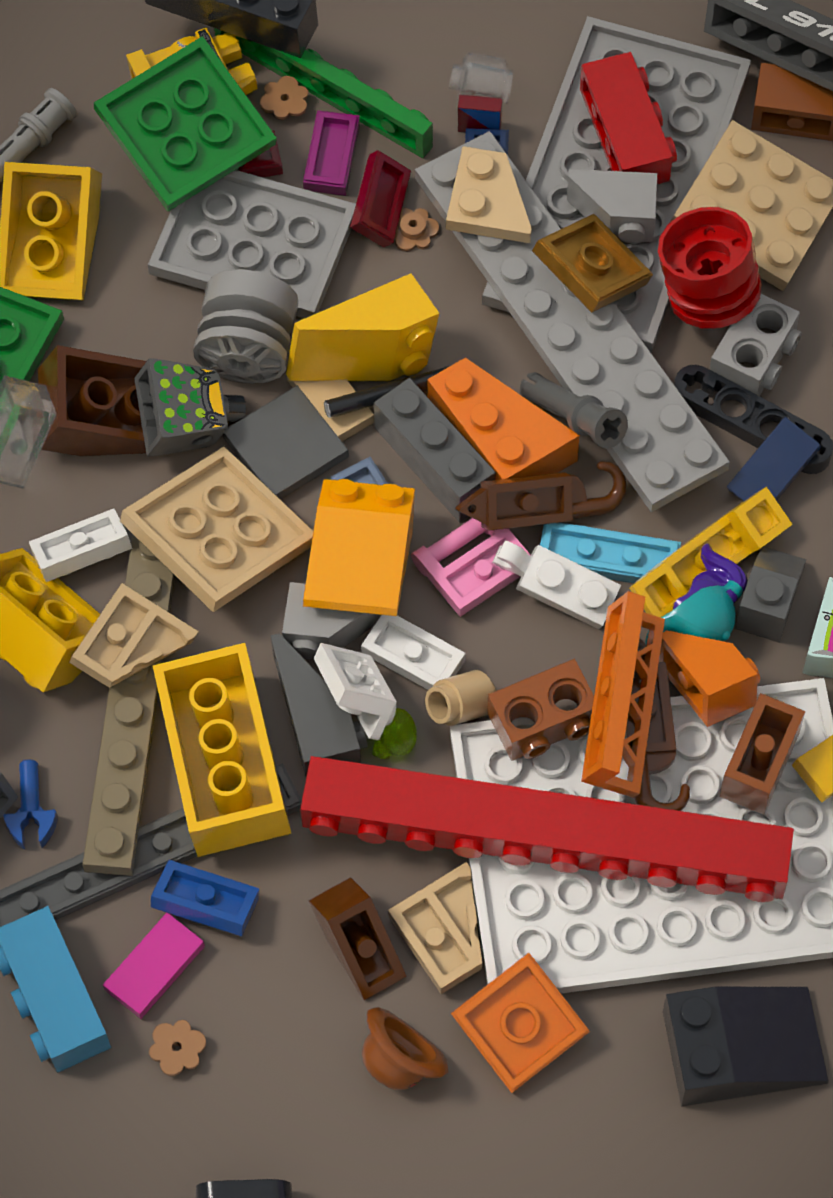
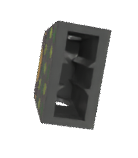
[134,358,246,456]

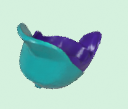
[645,543,747,645]

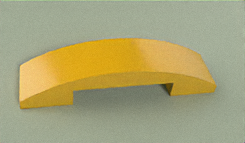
[629,487,793,618]

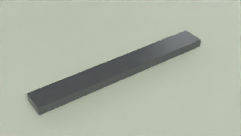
[0,763,302,927]

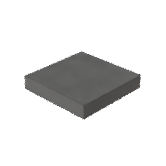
[223,385,349,500]

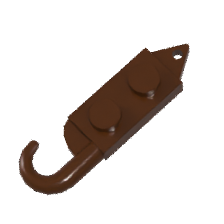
[455,461,627,531]
[625,638,690,811]

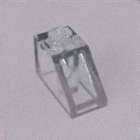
[0,375,57,489]

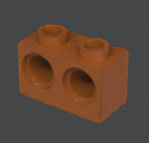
[487,658,594,761]

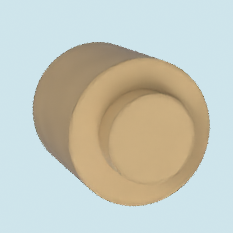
[425,670,496,726]

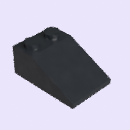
[663,986,829,1107]

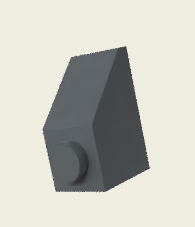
[735,546,807,643]

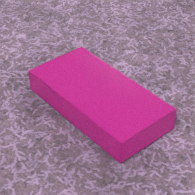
[103,912,205,1019]

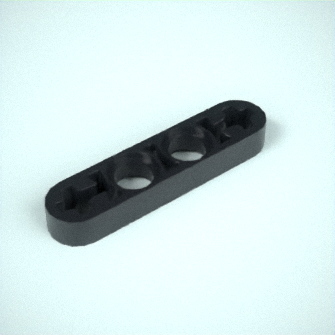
[674,365,833,474]

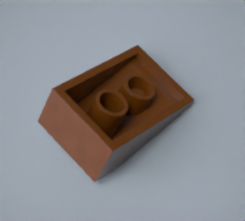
[38,345,147,456]

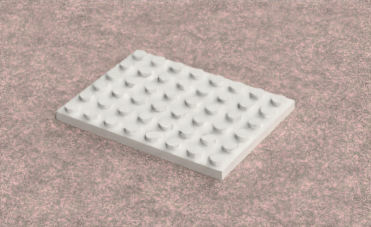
[450,678,833,993]

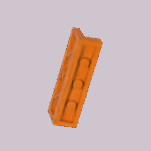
[581,591,665,798]

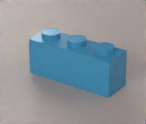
[0,906,111,1073]

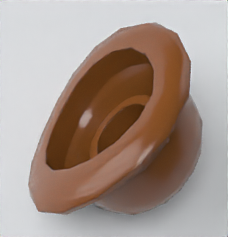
[362,1007,449,1090]

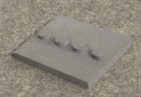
[148,170,356,318]

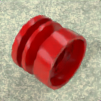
[658,207,762,329]

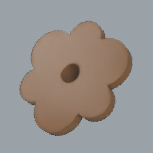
[260,76,308,120]
[395,208,439,251]
[149,1020,206,1076]

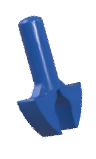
[3,759,58,849]

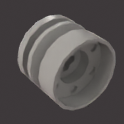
[193,269,299,384]

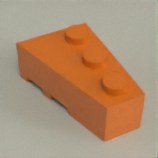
[427,357,580,480]

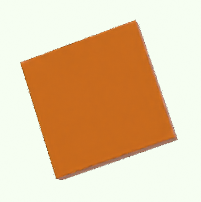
[450,953,590,1093]

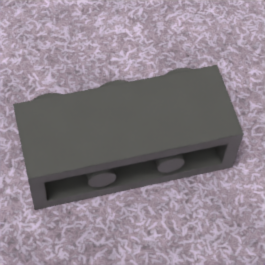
[374,378,496,523]

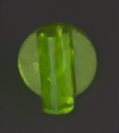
[372,708,417,759]

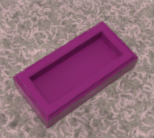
[303,110,360,196]

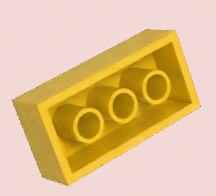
[153,643,292,857]

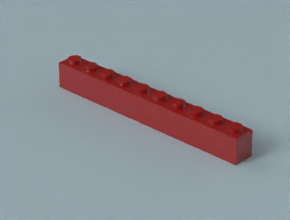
[300,756,794,902]

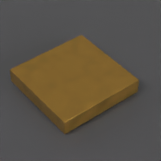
[532,214,653,313]

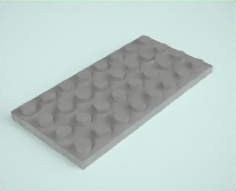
[482,16,751,352]

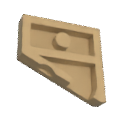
[446,146,532,243]
[69,583,198,688]
[388,862,482,994]

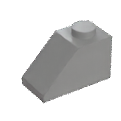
[567,169,657,244]
[282,582,381,659]

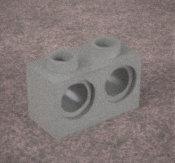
[710,294,802,396]

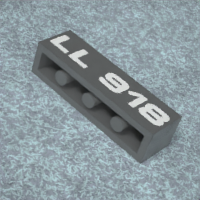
[704,0,833,91]

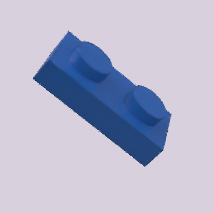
[151,860,259,937]

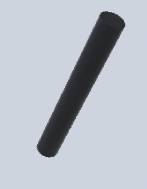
[324,366,449,418]

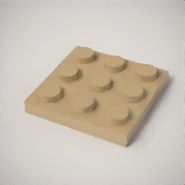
[670,120,833,291]
[120,447,314,612]

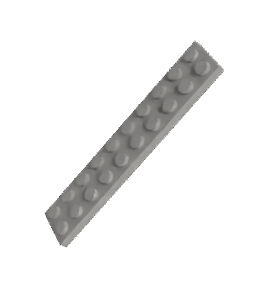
[415,131,730,512]

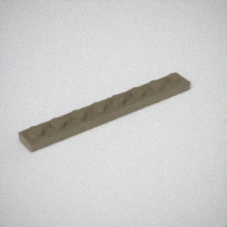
[82,535,175,876]

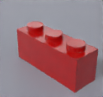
[580,52,677,184]

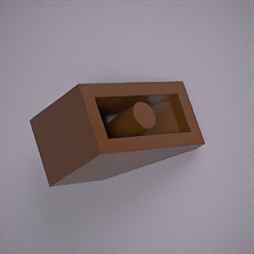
[309,877,407,1000]

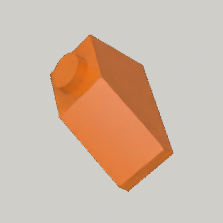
[659,631,760,727]

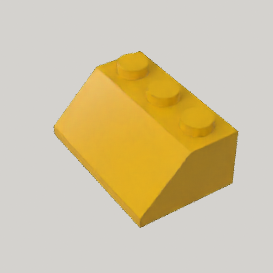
[0,548,100,693]

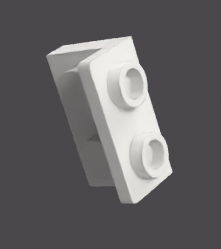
[314,643,396,740]

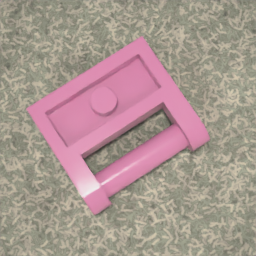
[411,518,531,617]

